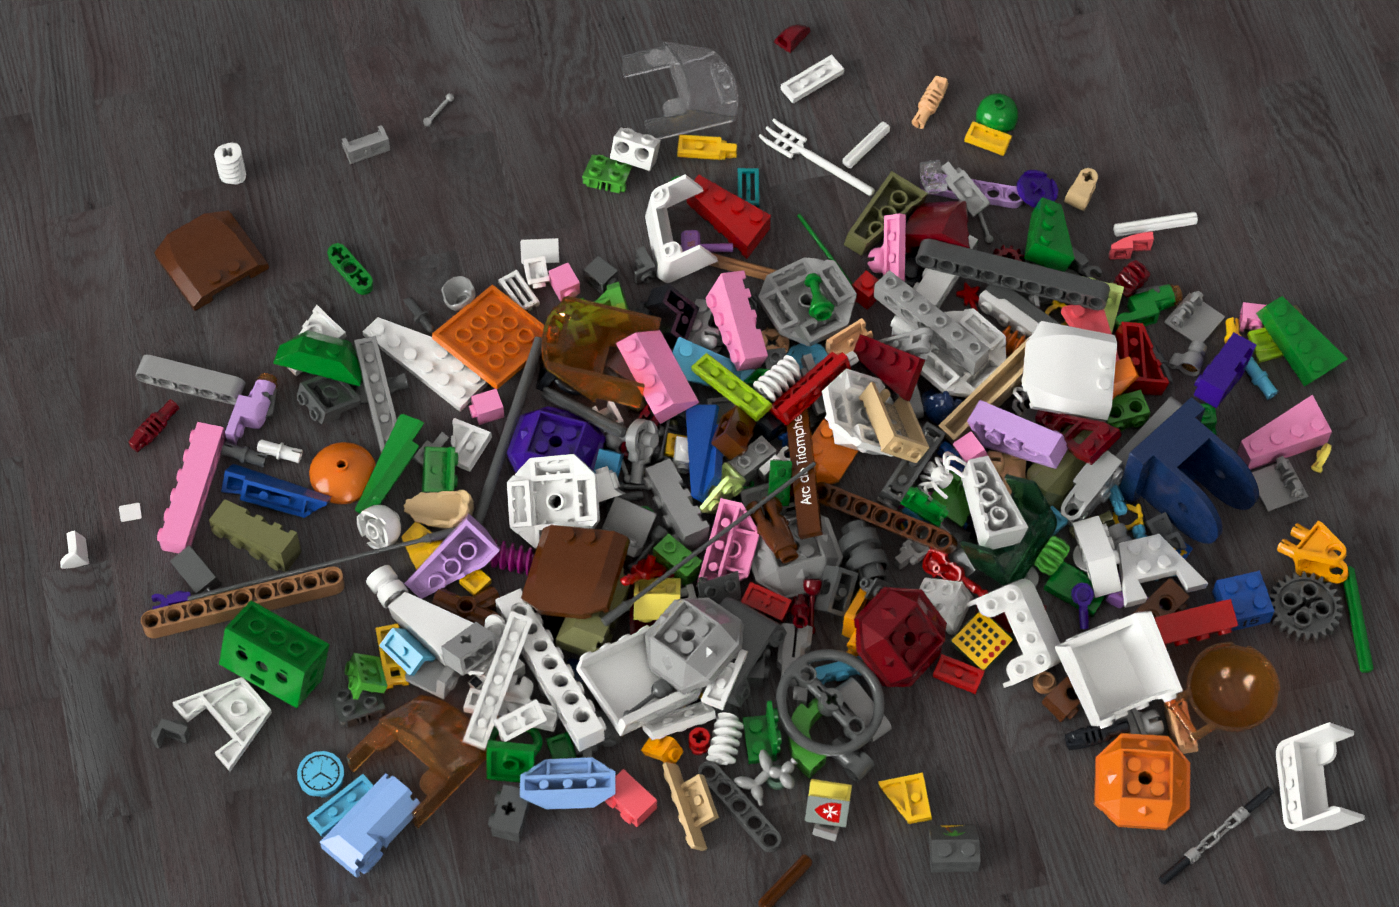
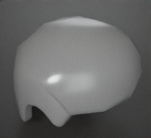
[441,276,476,311]

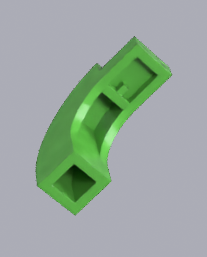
[788,697,831,779]

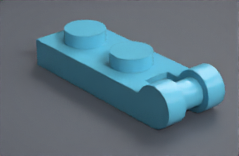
[811,656,864,685]

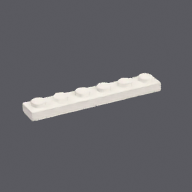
[462,611,533,750]

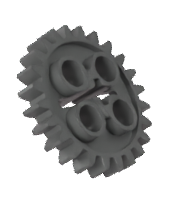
[1269,571,1343,644]

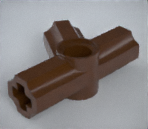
[432,586,502,627]

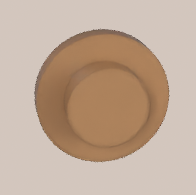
[1033,671,1056,694]

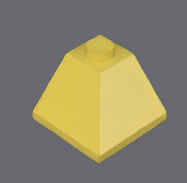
[634,578,681,623]

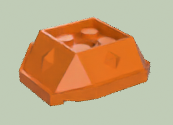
[1094,733,1190,830]

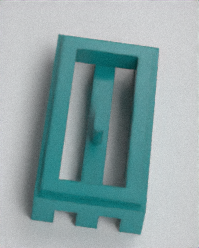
[737,168,759,208]

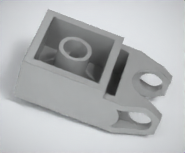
[1061,451,1125,526]

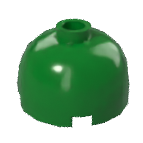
[976,93,1018,134]

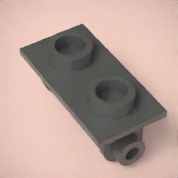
[651,419,679,466]
[860,577,901,600]

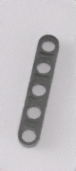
[698,761,781,853]

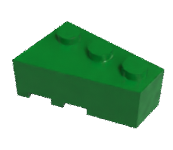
[1024,197,1075,272]

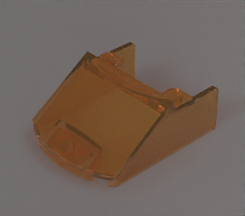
[541,296,661,408]
[347,695,487,828]

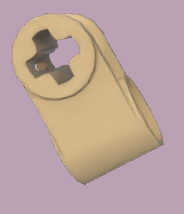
[1064,168,1098,211]

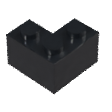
[645,284,699,348]

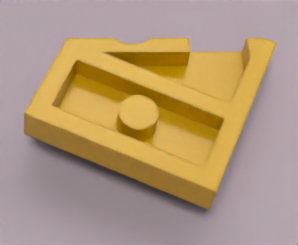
[401,522,443,570]
[878,773,932,824]

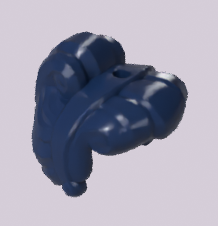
[922,388,963,425]

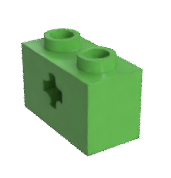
[653,533,702,587]

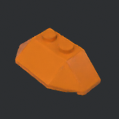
[812,418,859,485]

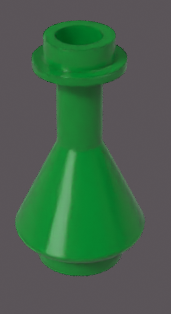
[804,273,834,321]

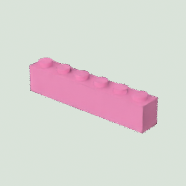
[157,422,226,554]

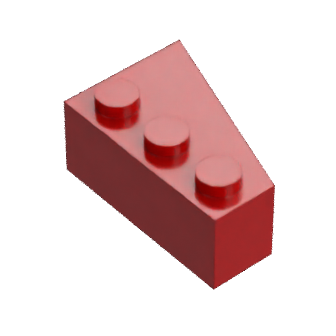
[1114,322,1169,395]

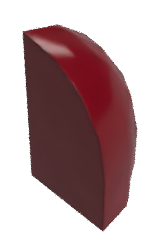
[774,24,811,53]

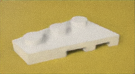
[287,305,346,377]

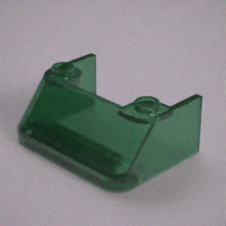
[960,474,1057,586]

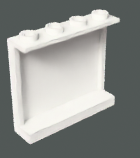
[576,625,702,736]

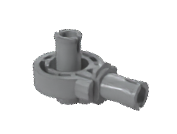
[620,419,659,484]

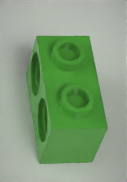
[1105,390,1150,432]

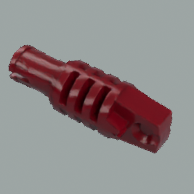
[128,399,180,452]

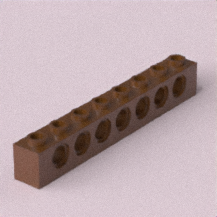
[1041,578,1190,722]

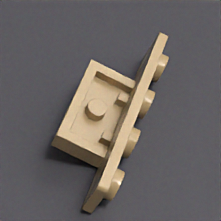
[662,762,719,851]

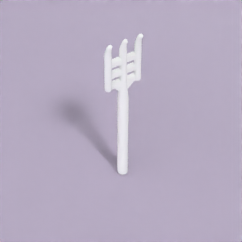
[759,119,875,196]

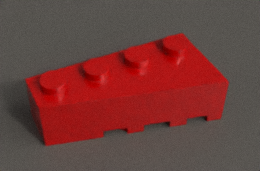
[687,175,771,259]
[1154,599,1238,649]

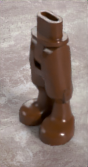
[745,496,799,563]

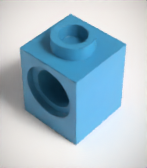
[594,448,624,478]

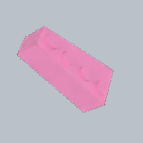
[1237,395,1332,470]

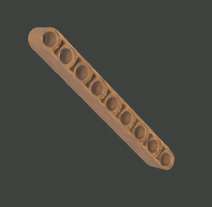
[141,566,345,638]

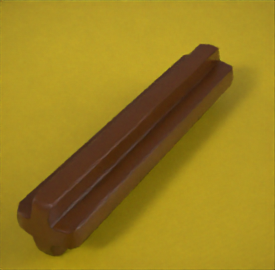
[758,854,813,907]

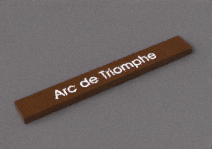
[783,385,823,540]

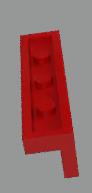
[769,352,851,426]

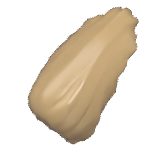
[403,490,474,529]

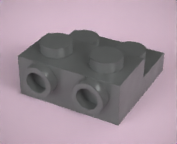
[297,376,361,425]

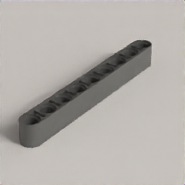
[916,239,1110,310]

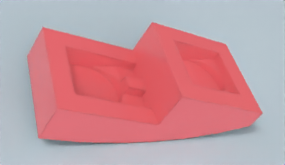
[1109,232,1154,260]

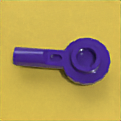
[1071,583,1094,629]

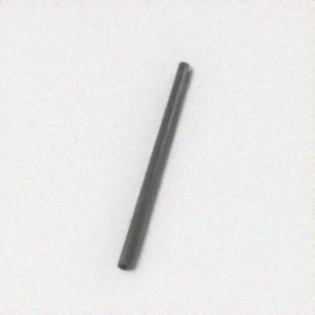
[474,337,545,525]

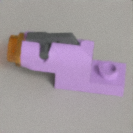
[225,373,278,445]

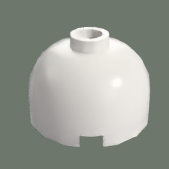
[357,505,401,550]

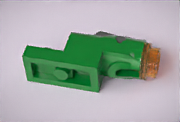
[1114,284,1183,332]

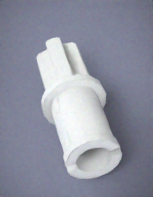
[257,440,303,464]

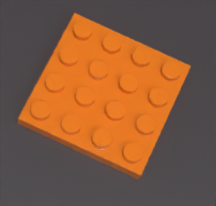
[432,284,556,389]

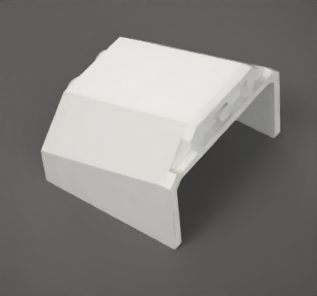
[1055,612,1183,729]

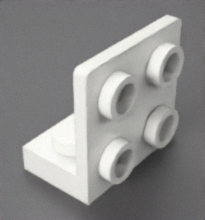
[919,578,974,635]

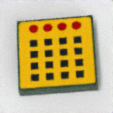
[949,611,1015,671]

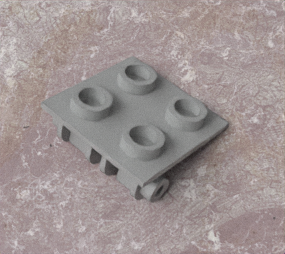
[1164,291,1225,343]
[1252,456,1308,512]

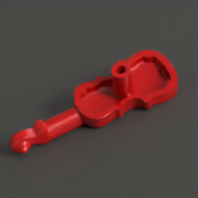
[922,549,988,597]
[620,555,667,586]

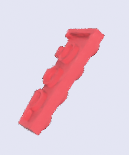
[1061,304,1120,361]

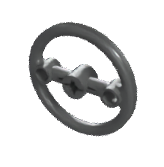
[776,649,885,756]

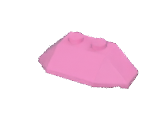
[696,498,760,586]

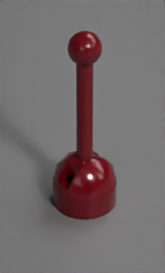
[803,579,822,635]

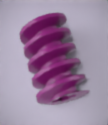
[490,539,534,576]

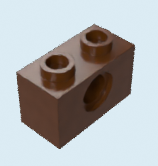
[711,406,756,460]

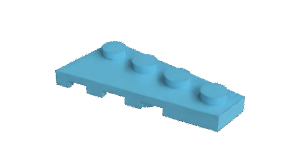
[672,337,755,387]

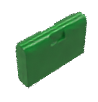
[1044,561,1106,617]

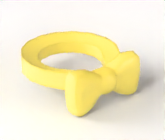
[1311,443,1332,473]

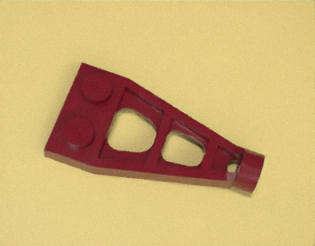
[1035,410,1122,465]

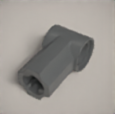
[830,736,875,783]

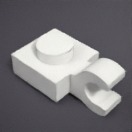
[759,446,790,482]

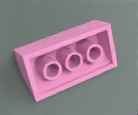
[616,330,699,424]

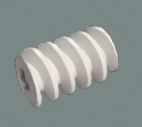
[214,142,246,184]
[753,355,802,402]
[706,712,744,765]

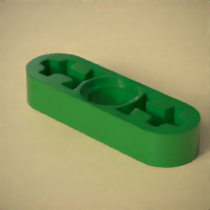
[327,243,373,295]

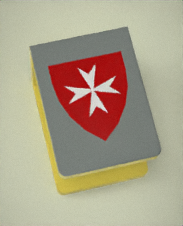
[805,779,852,828]

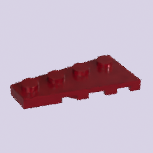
[853,334,925,402]

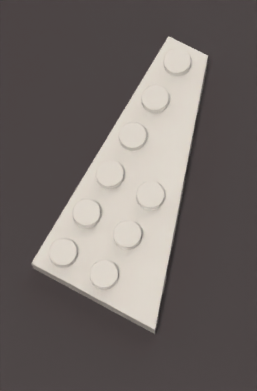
[363,317,488,412]

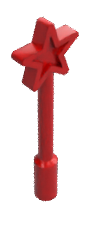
[956,283,980,313]

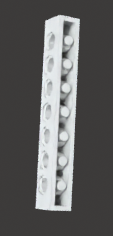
[495,589,606,752]

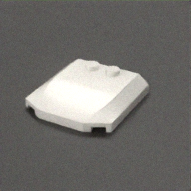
[1022,321,1117,422]

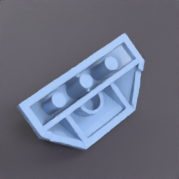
[520,757,616,809]

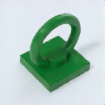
[487,726,543,783]

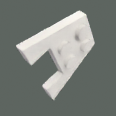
[1117,534,1208,608]
[172,677,272,771]

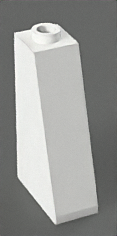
[388,592,473,667]

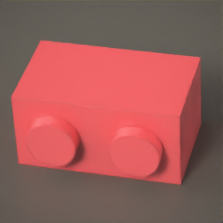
[605,769,657,827]

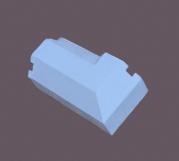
[320,774,422,878]

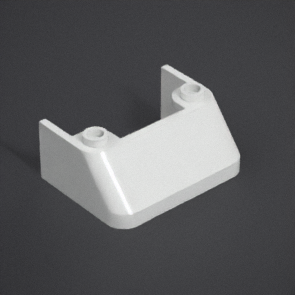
[645,174,718,283]
[1276,722,1365,831]

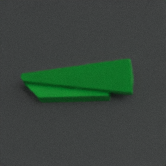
[355,414,424,514]

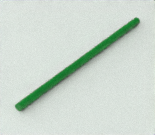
[797,214,853,286]

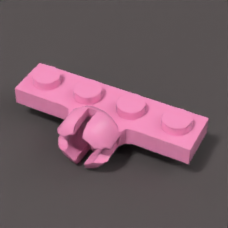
[868,214,906,282]

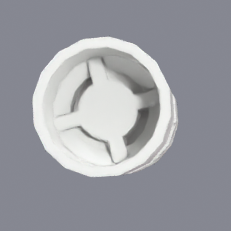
[366,565,408,609]

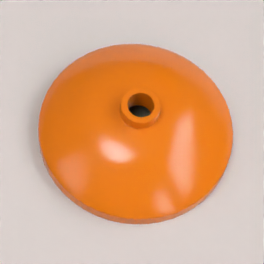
[309,442,376,504]

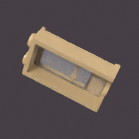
[859,382,929,463]

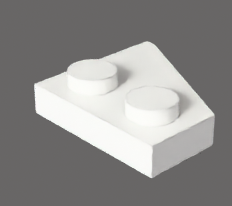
[451,418,492,472]

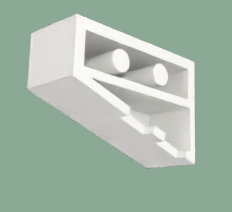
[1073,516,1122,598]

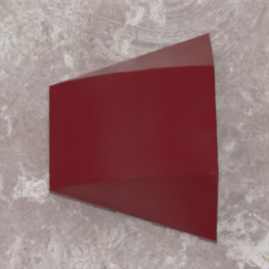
[905,201,970,253]

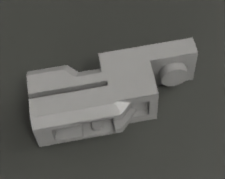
[777,623,813,707]

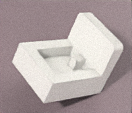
[523,256,550,289]
[672,436,690,474]

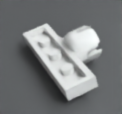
[463,675,559,732]

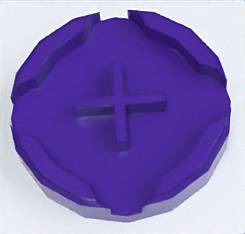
[1016,170,1058,207]

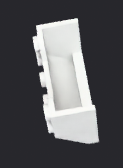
[967,579,1061,688]

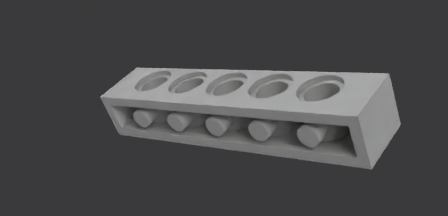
[874,270,990,376]

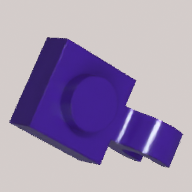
[151,591,191,609]

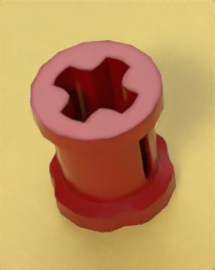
[689,727,710,756]

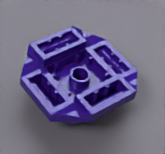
[506,406,606,474]

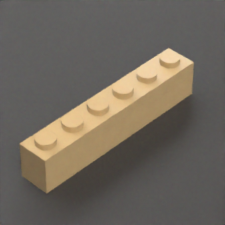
[938,339,1028,445]

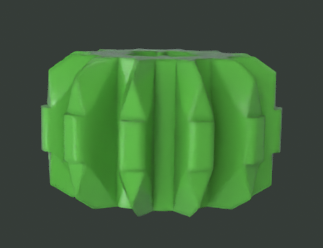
[1034,536,1070,576]

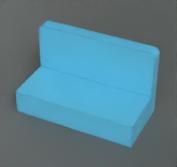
[379,628,436,676]

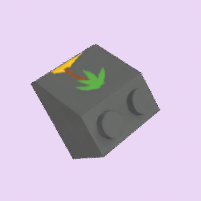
[928,825,981,872]

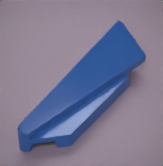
[686,405,723,503]
[221,464,331,518]

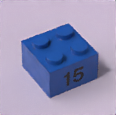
[1212,571,1274,631]

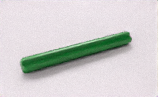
[1341,566,1373,673]

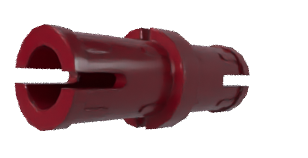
[791,594,810,628]

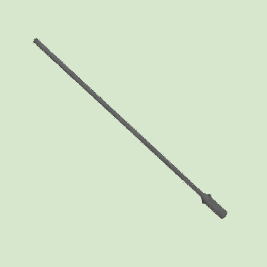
[601,462,816,626]
[187,527,455,601]

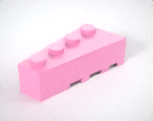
[706,271,768,371]

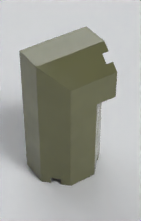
[1025,424,1109,512]
[556,568,633,656]

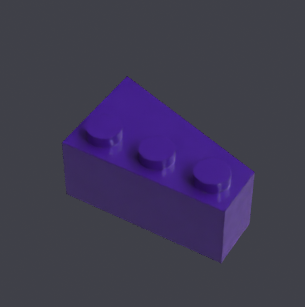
[1194,332,1257,408]

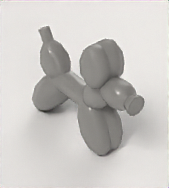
[734,750,798,806]

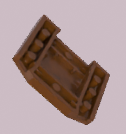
[154,210,269,311]
[521,525,630,619]

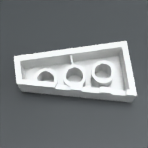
[961,456,1029,552]

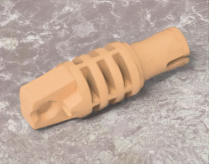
[912,76,948,129]

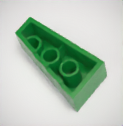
[1256,296,1348,387]

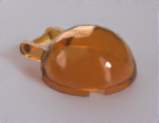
[1164,642,1280,743]

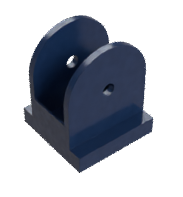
[1120,397,1259,544]

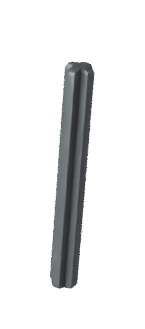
[541,387,627,438]

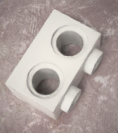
[610,128,661,171]

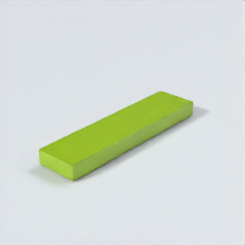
[691,353,772,422]

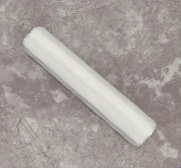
[842,122,890,168]

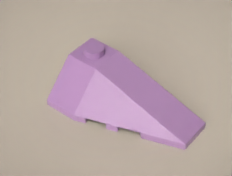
[404,514,500,599]

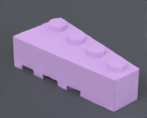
[967,400,1068,469]

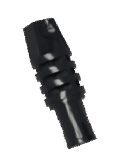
[1065,718,1131,750]

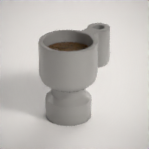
[1168,340,1207,376]

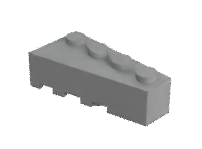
[643,458,710,551]

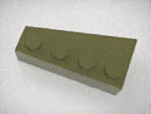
[844,171,928,256]
[209,499,302,572]

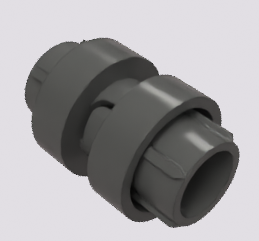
[838,520,889,582]

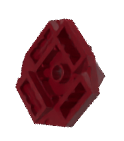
[854,587,947,687]

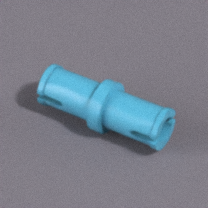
[1245,357,1279,400]

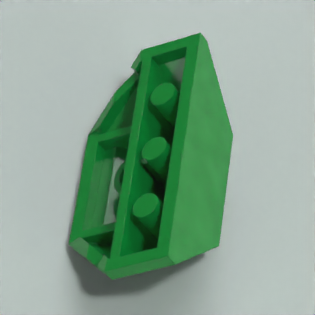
[273,330,362,386]

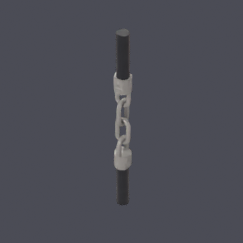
[1159,786,1274,885]

